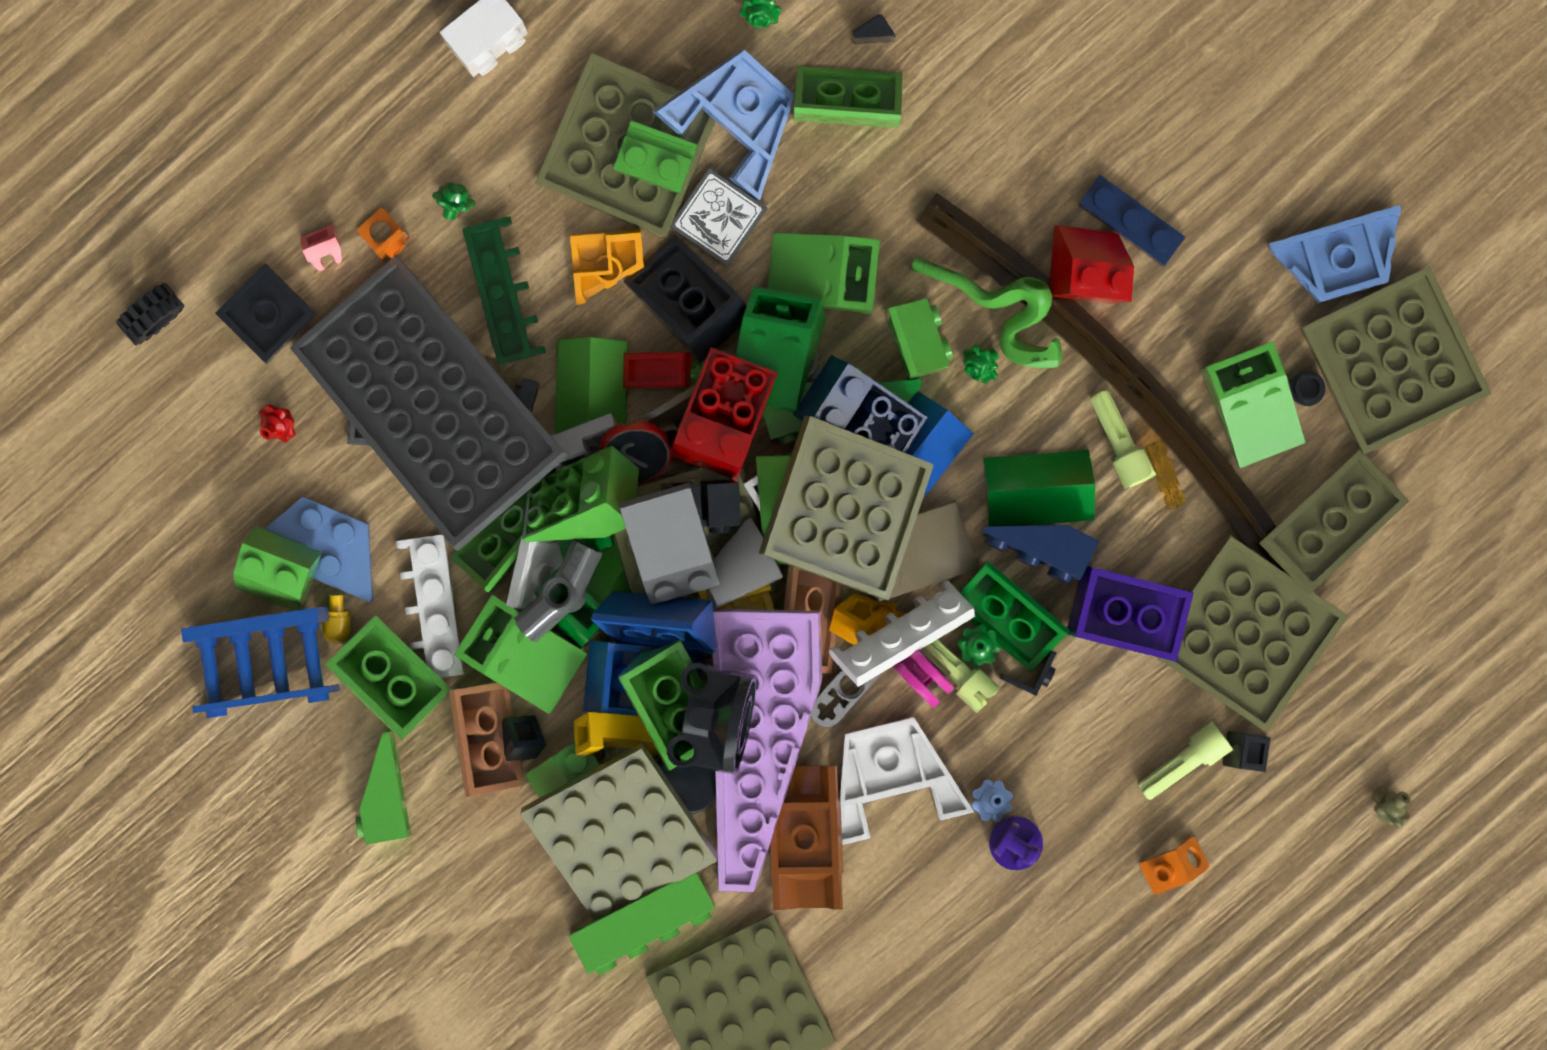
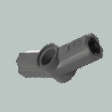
[514,539,603,642]

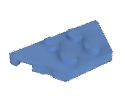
[1267,205,1401,303]
[265,497,374,602]

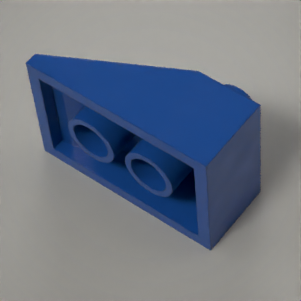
[583,640,703,716]

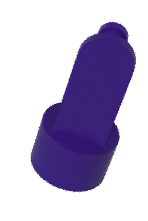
[989,816,1043,870]

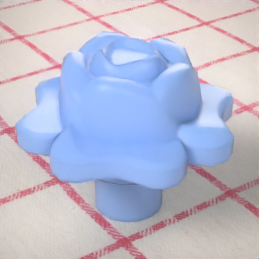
[971,780,1013,822]

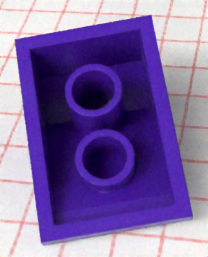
[1067,566,1194,662]

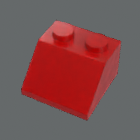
[1049,225,1134,304]

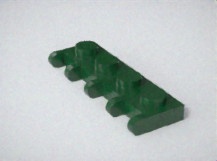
[462,216,546,366]

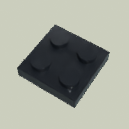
[215,263,317,364]

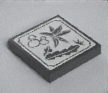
[671,168,768,267]

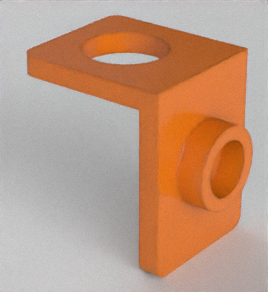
[357,208,409,261]
[1140,836,1209,894]

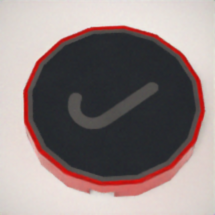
[599,420,671,484]

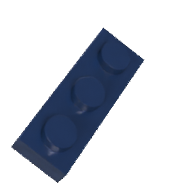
[1078,175,1185,267]

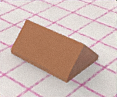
[784,565,842,674]
[449,682,524,797]

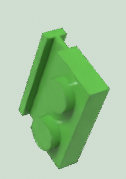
[613,121,698,194]

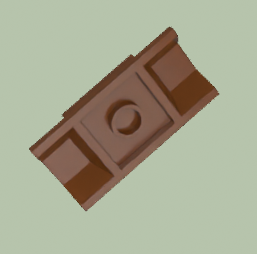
[770,765,844,910]

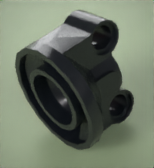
[667,662,756,775]

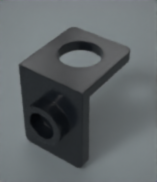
[997,651,1057,696]

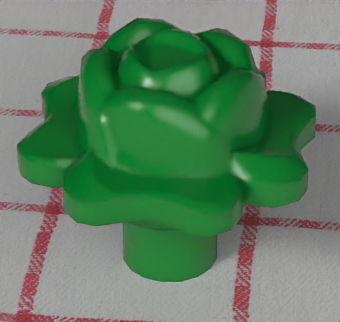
[739,0,782,29]
[432,182,475,220]
[963,344,999,384]
[957,624,1001,668]

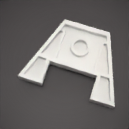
[840,717,974,845]

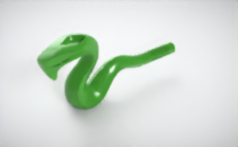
[912,257,1062,368]

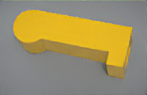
[574,712,659,756]

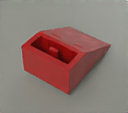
[671,348,778,481]

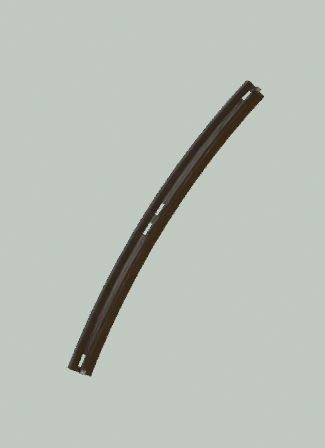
[916,193,1290,576]

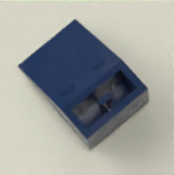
[793,355,927,453]
[979,525,1100,583]

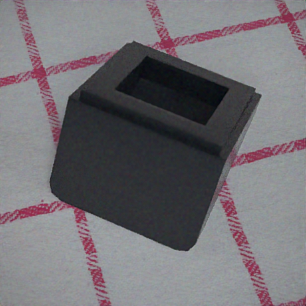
[851,14,896,44]
[502,715,546,761]
[1223,731,1271,772]

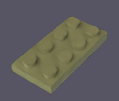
[1259,450,1409,595]

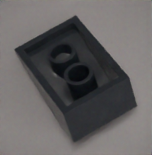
[623,234,747,363]

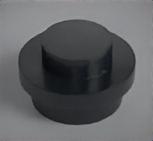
[1289,371,1325,406]

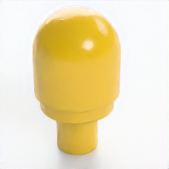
[322,594,351,644]

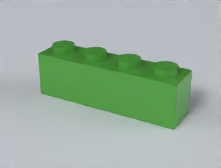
[568,872,716,975]

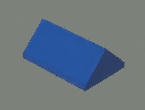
[905,391,974,499]
[591,591,717,653]

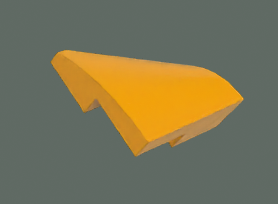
[570,228,644,305]
[829,593,907,645]

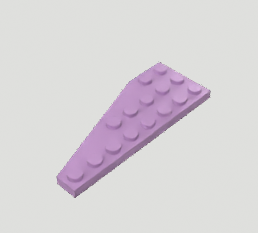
[713,609,822,892]

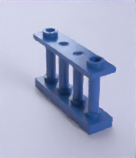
[181,607,340,718]

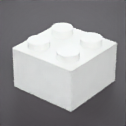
[440,0,528,77]

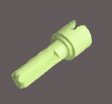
[1091,390,1156,489]
[920,639,1000,713]
[1138,721,1233,800]

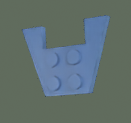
[652,50,795,201]

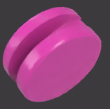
[892,650,954,708]

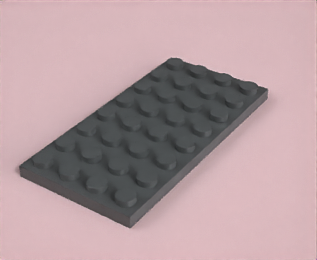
[290,255,568,551]

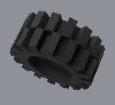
[116,283,185,346]

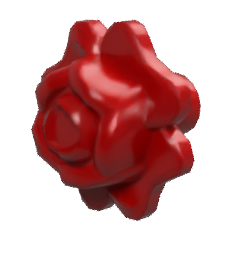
[259,404,296,443]

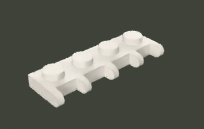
[395,534,465,678]
[829,580,975,687]

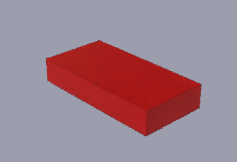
[623,352,691,389]

